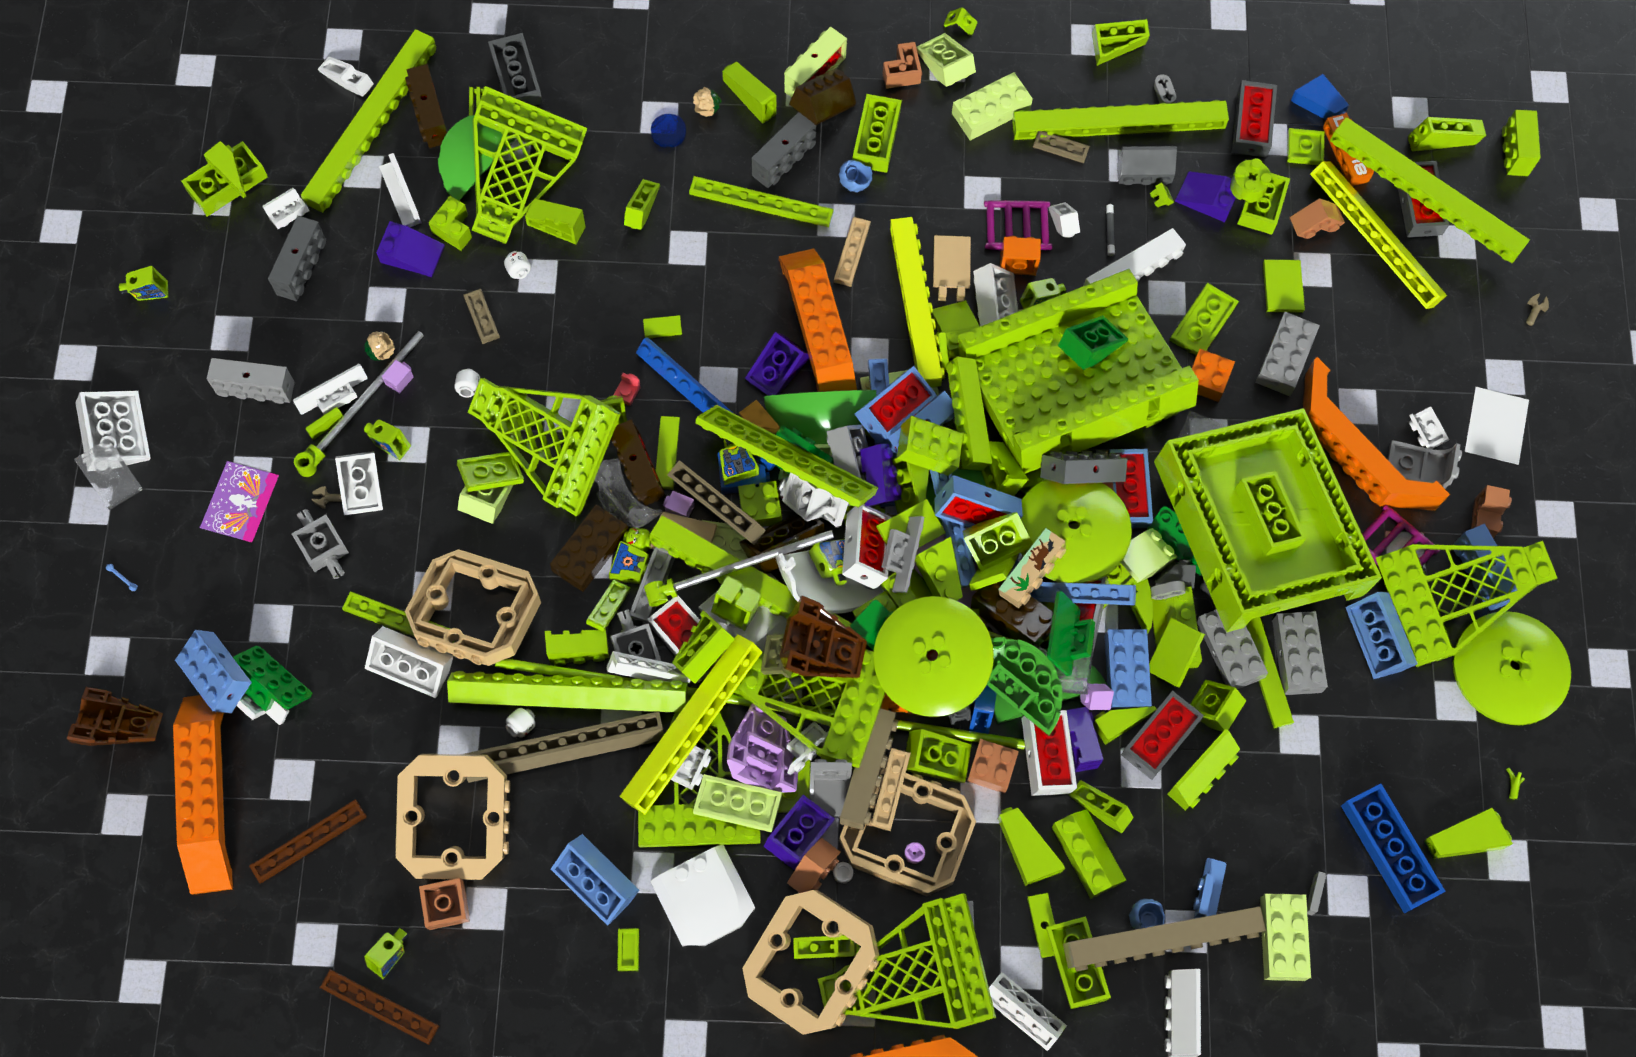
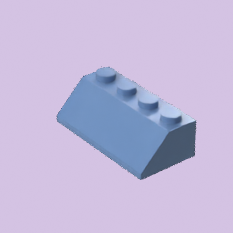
[1345,592,1418,679]
[551,834,639,926]

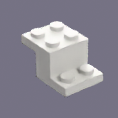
[782,472,848,527]

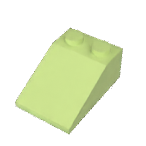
[916,33,976,87]
[457,485,513,524]
[1121,528,1177,583]

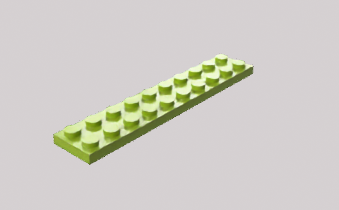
[695,405,878,508]

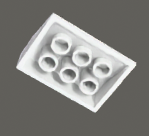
[76,391,151,471]

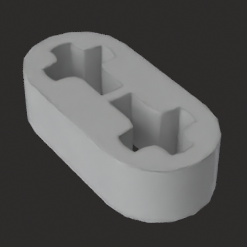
[1154,74,1176,104]
[1151,581,1186,600]

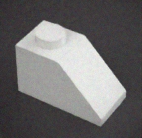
[1049,202,1080,238]

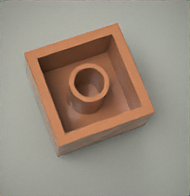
[967,739,1019,794]
[419,878,470,930]

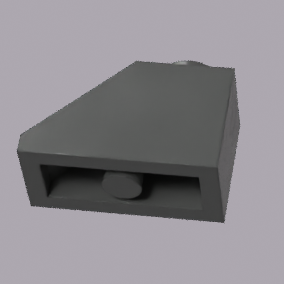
[1153,559,1196,588]

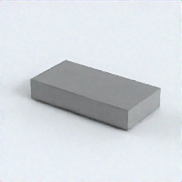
[1307,872,1326,916]

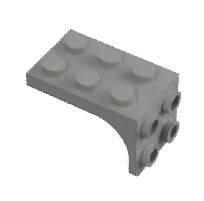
[1387,440,1462,489]
[810,759,852,816]

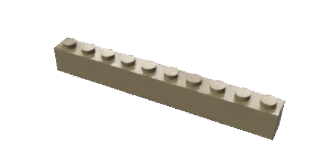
[465,712,664,783]
[1063,907,1266,971]

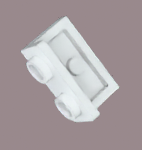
[263,188,310,229]
[1409,407,1449,449]
[671,746,712,790]

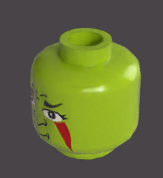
[623,527,651,552]

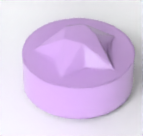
[904,842,925,864]

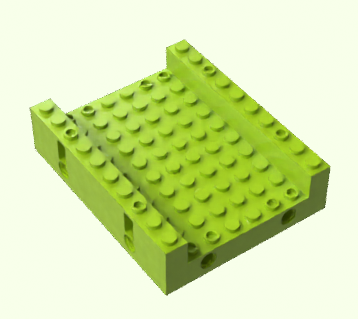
[958,269,1199,474]
[1154,408,1382,633]

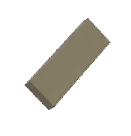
[1033,131,1090,163]
[464,289,500,344]

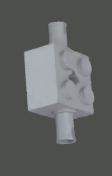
[292,509,349,579]
[610,609,661,681]

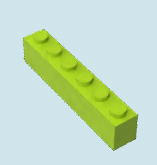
[947,356,992,471]

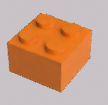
[1000,236,1041,276]
[1192,349,1235,402]

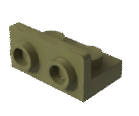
[761,634,792,678]

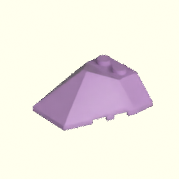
[727,703,798,793]

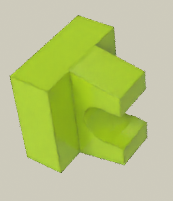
[1150,182,1174,207]

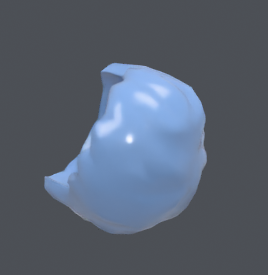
[839,160,872,192]
[1129,899,1165,929]

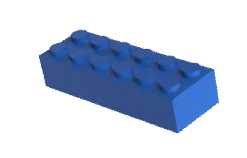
[1341,784,1446,913]

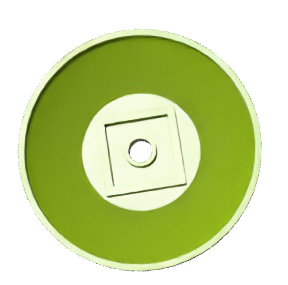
[1021,479,1132,583]
[873,596,994,717]
[1453,612,1571,725]

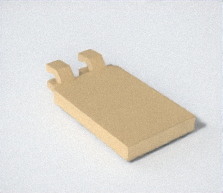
[933,235,971,302]

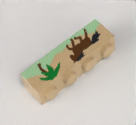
[999,528,1066,608]

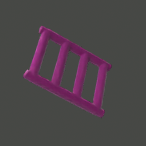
[984,200,1052,250]
[1362,505,1440,566]

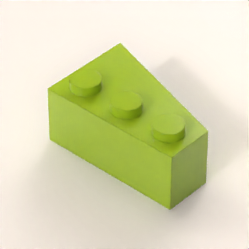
[1092,19,1150,66]
[525,199,586,244]
[982,441,1029,496]
[914,537,963,601]
[672,610,735,683]
[545,630,609,666]

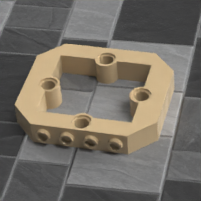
[405,549,541,666]
[396,754,510,880]
[839,768,976,896]
[742,890,879,1035]

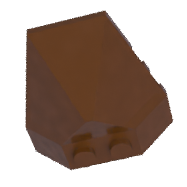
[779,595,867,678]
[67,687,163,746]

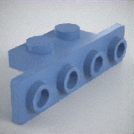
[1193,858,1226,919]

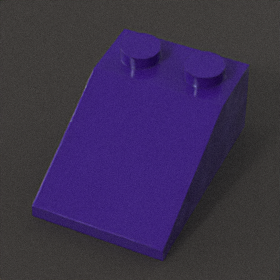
[1175,171,1236,222]
[376,221,445,277]
[745,332,809,396]
[764,795,835,870]

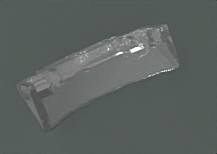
[594,459,663,528]

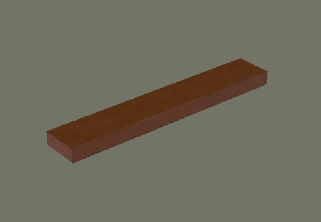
[249,799,367,884]
[320,969,439,1045]

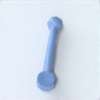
[106,564,138,591]

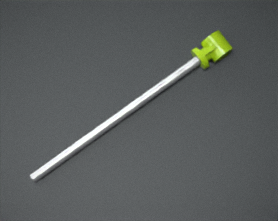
[294,331,424,477]
[644,530,834,607]

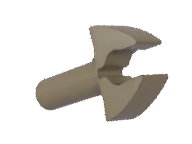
[1526,293,1549,326]
[312,486,342,509]

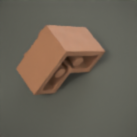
[883,42,922,89]
[1290,198,1345,239]
[1471,485,1512,538]
[787,837,841,893]

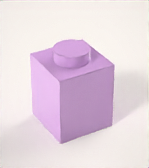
[382,360,413,394]
[663,491,694,518]
[1080,684,1114,710]

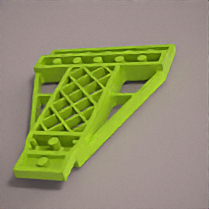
[472,86,587,244]
[468,378,621,516]
[1376,541,1558,667]
[733,649,885,768]
[638,697,760,847]
[818,893,996,1029]

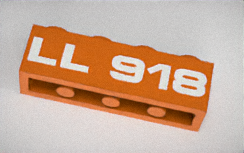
[1323,113,1374,186]

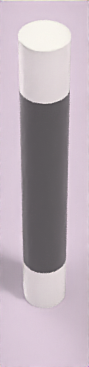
[1106,204,1115,256]

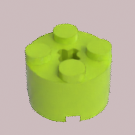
[1230,158,1271,203]

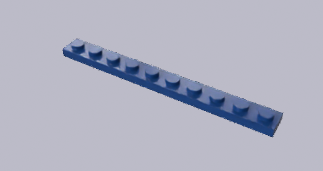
[636,338,775,471]

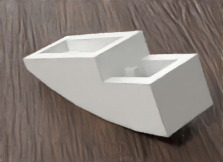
[318,57,374,97]

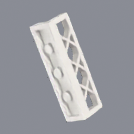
[379,153,421,227]
[607,651,691,683]
[989,972,1067,1051]

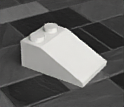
[335,451,383,515]

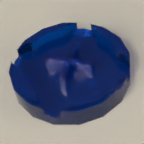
[651,114,686,148]

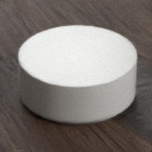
[833,862,853,883]

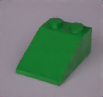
[1058,315,1128,370]

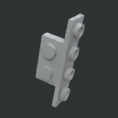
[882,516,925,593]

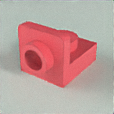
[614,373,640,406]

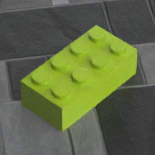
[853,94,902,173]
[181,141,268,217]

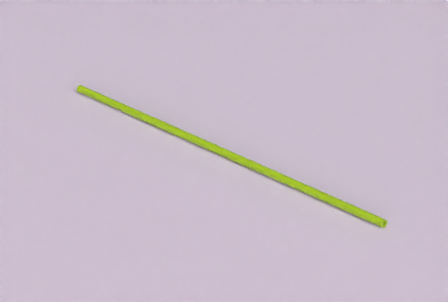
[495,659,1025,750]

